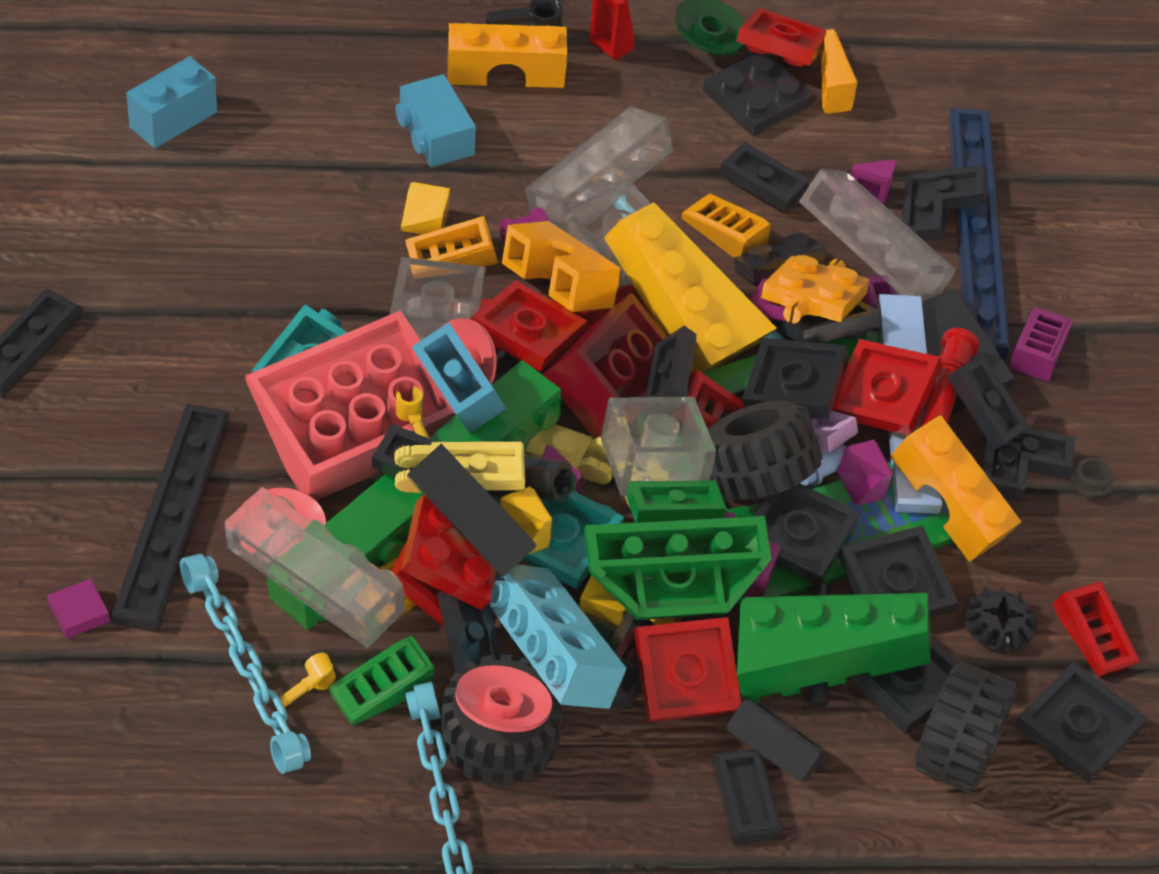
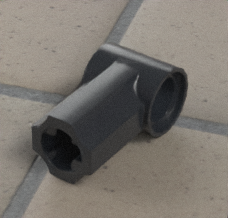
[486,0,563,27]
[509,454,577,502]

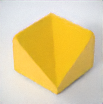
[401,182,450,235]
[500,486,552,555]
[579,575,627,626]

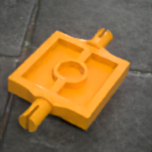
[761,255,870,323]

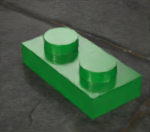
[626,480,727,523]

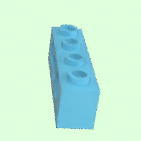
[489,565,626,709]

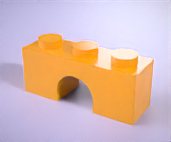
[447,23,567,88]
[502,221,621,312]
[890,415,1022,562]

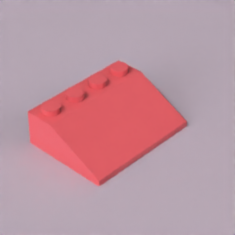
[246,311,456,501]

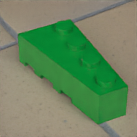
[737,593,931,702]

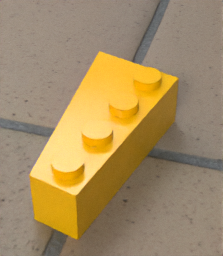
[604,202,776,373]

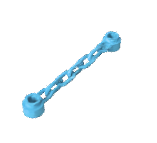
[180,554,311,774]
[405,682,473,874]

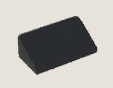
[727,699,831,781]

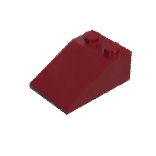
[542,292,667,439]

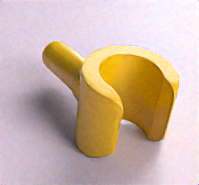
[396,387,430,439]
[279,653,336,708]

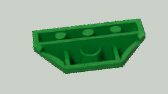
[584,516,771,620]

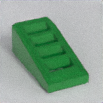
[329,635,434,726]

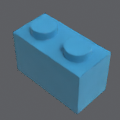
[126,56,217,149]
[395,74,476,168]
[412,322,507,433]

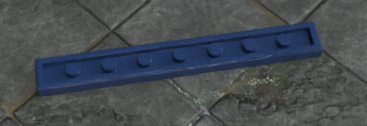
[948,108,1010,357]

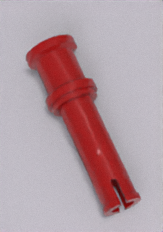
[918,328,980,429]

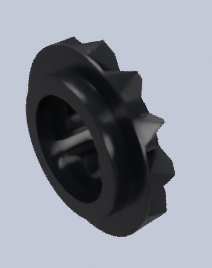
[965,586,1039,652]

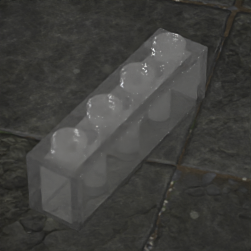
[525,106,673,234]
[799,169,956,302]
[224,487,405,648]

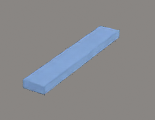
[877,294,942,514]

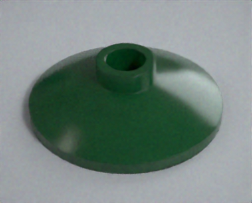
[674,0,745,55]

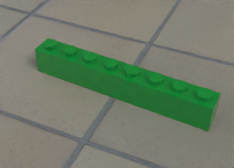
[266,360,561,631]

